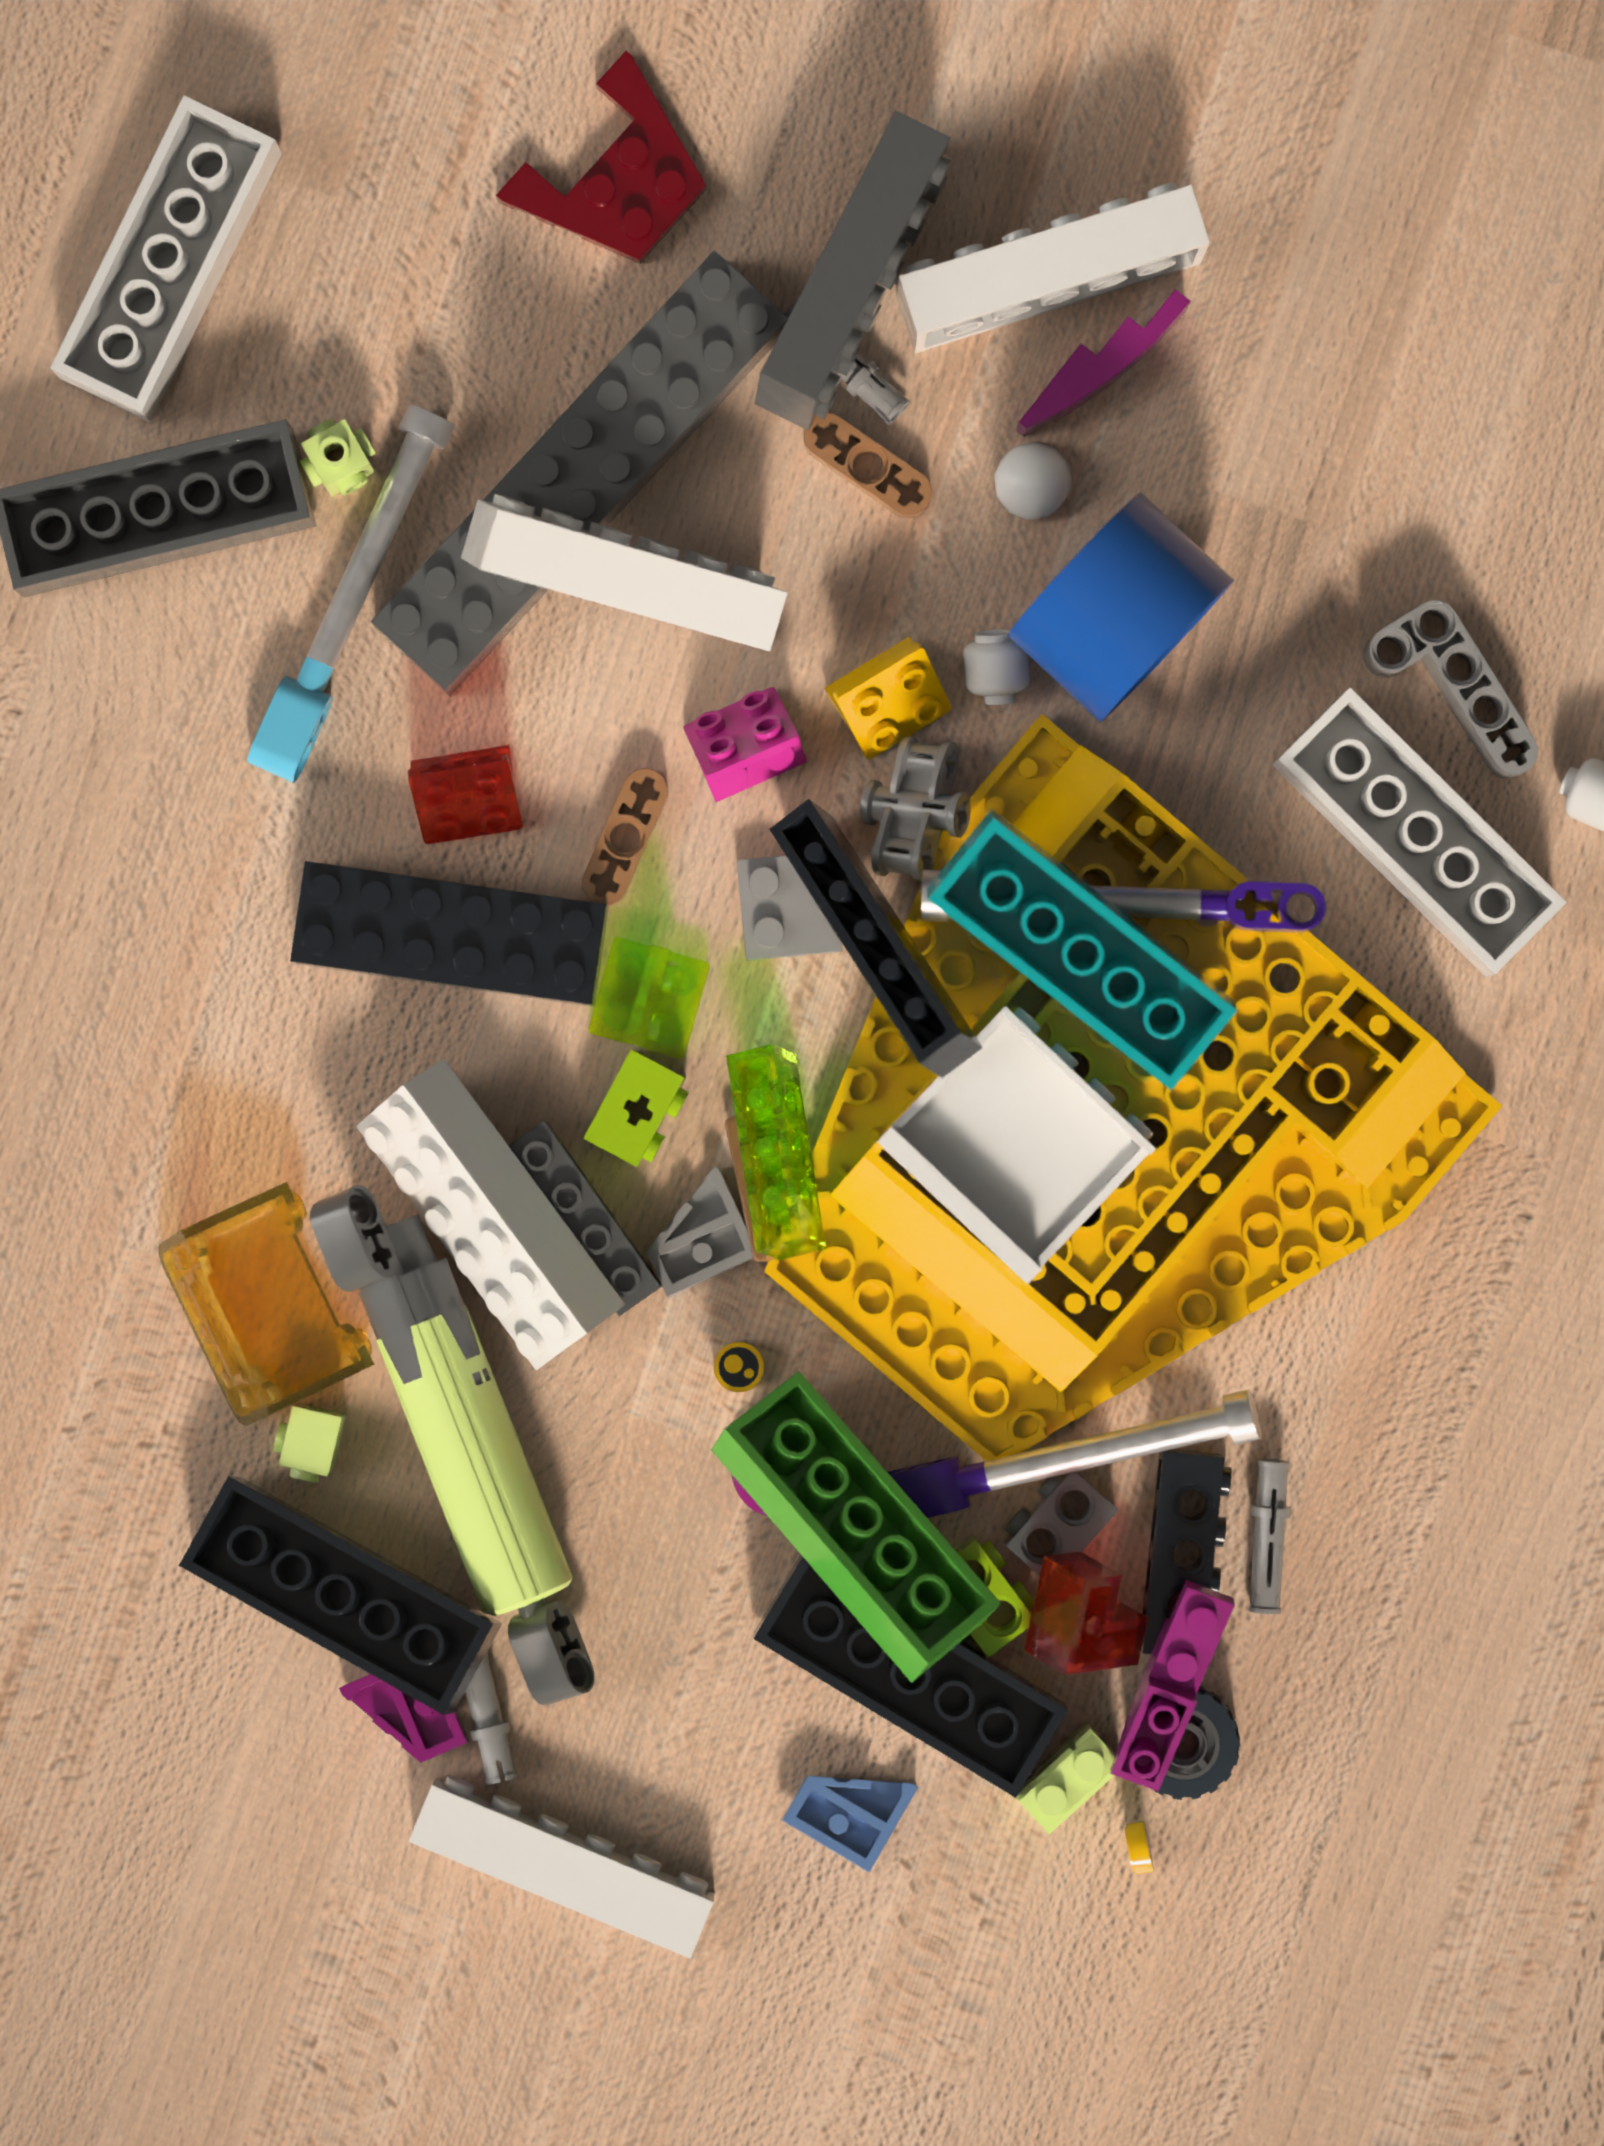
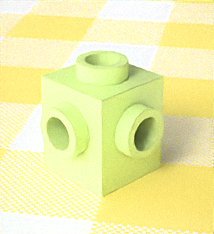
[300,419,376,496]

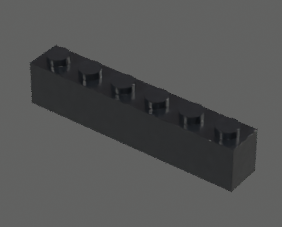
[769,799,983,1078]

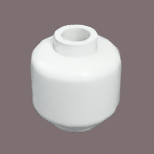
[963,629,1031,705]
[1559,758,1604,831]

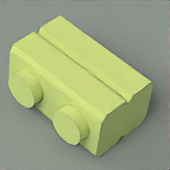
[1016,1722,1115,1835]

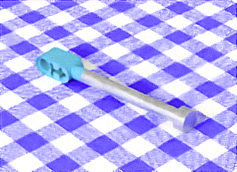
[247,405,455,783]

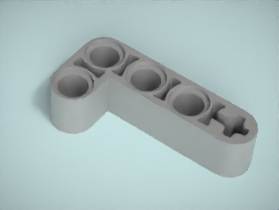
[1363,600,1538,778]

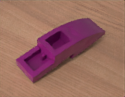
[1110,1580,1235,1791]

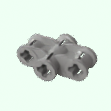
[860,736,971,882]

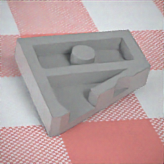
[646,1167,753,1298]

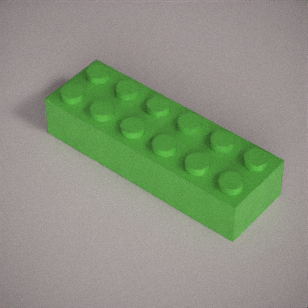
[711,1371,1001,1683]

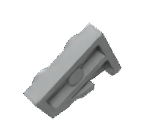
[737,855,843,961]

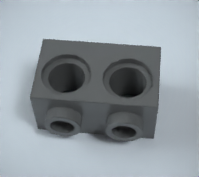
[1004,1471,1118,1586]

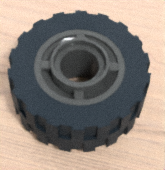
[1154,1686,1240,1800]

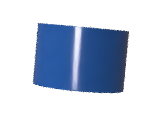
[1008,493,1235,723]

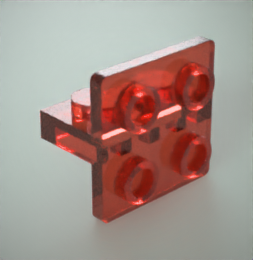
[407,745,523,844]

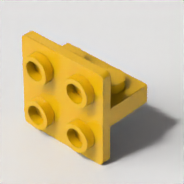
[824,636,952,759]

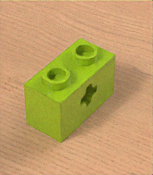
[583,1049,689,1167]

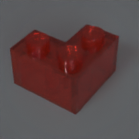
[1024,1552,1148,1675]

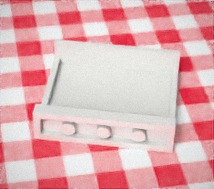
[877,1006,1156,1284]

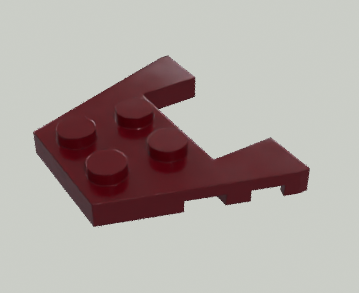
[496,51,707,264]

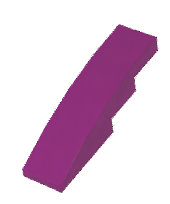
[1016,289,1191,437]

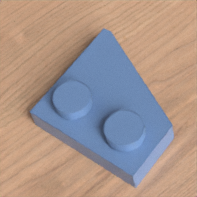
[781,1776,918,1872]

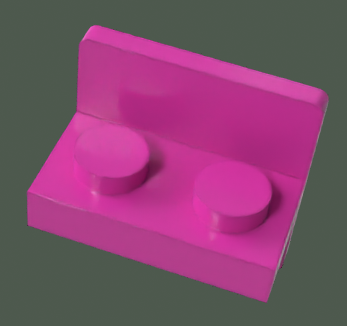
[683,687,808,802]

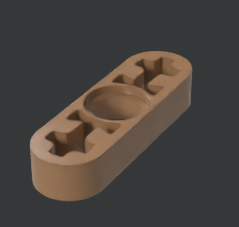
[804,413,932,518]
[582,768,668,907]

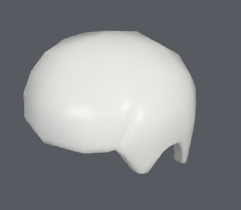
[994,441,1072,520]

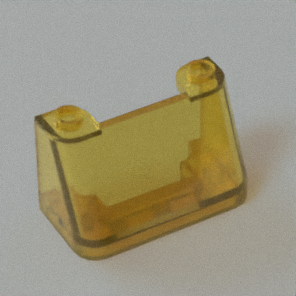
[158,1182,375,1426]

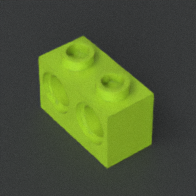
[955,1536,1038,1658]

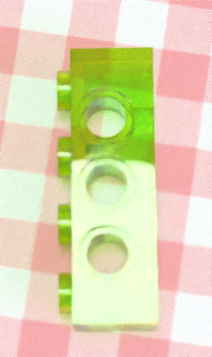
[726,1044,826,1260]

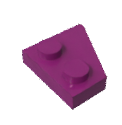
[339,1674,470,1763]

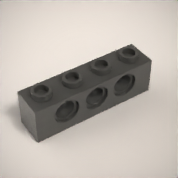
[509,1121,662,1316]

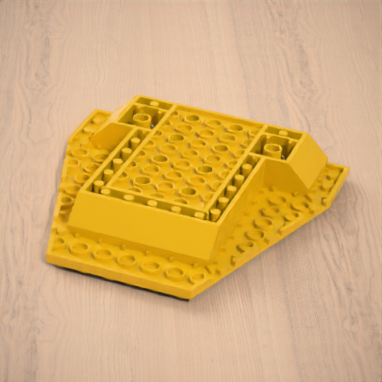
[764,714,1503,1461]

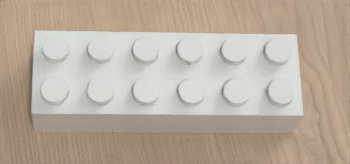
[50,95,282,422]
[897,183,1210,353]
[461,494,788,651]
[1272,688,1567,977]
[356,1059,625,1370]

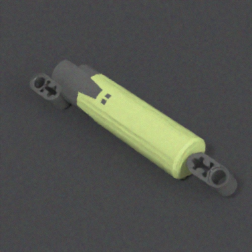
[310,1186,595,1706]

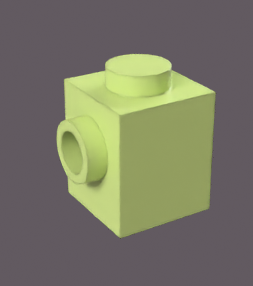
[273,1403,347,1483]

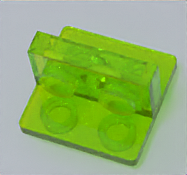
[588,937,710,1059]

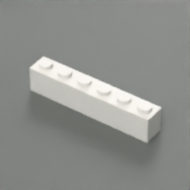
[408,1775,715,1959]

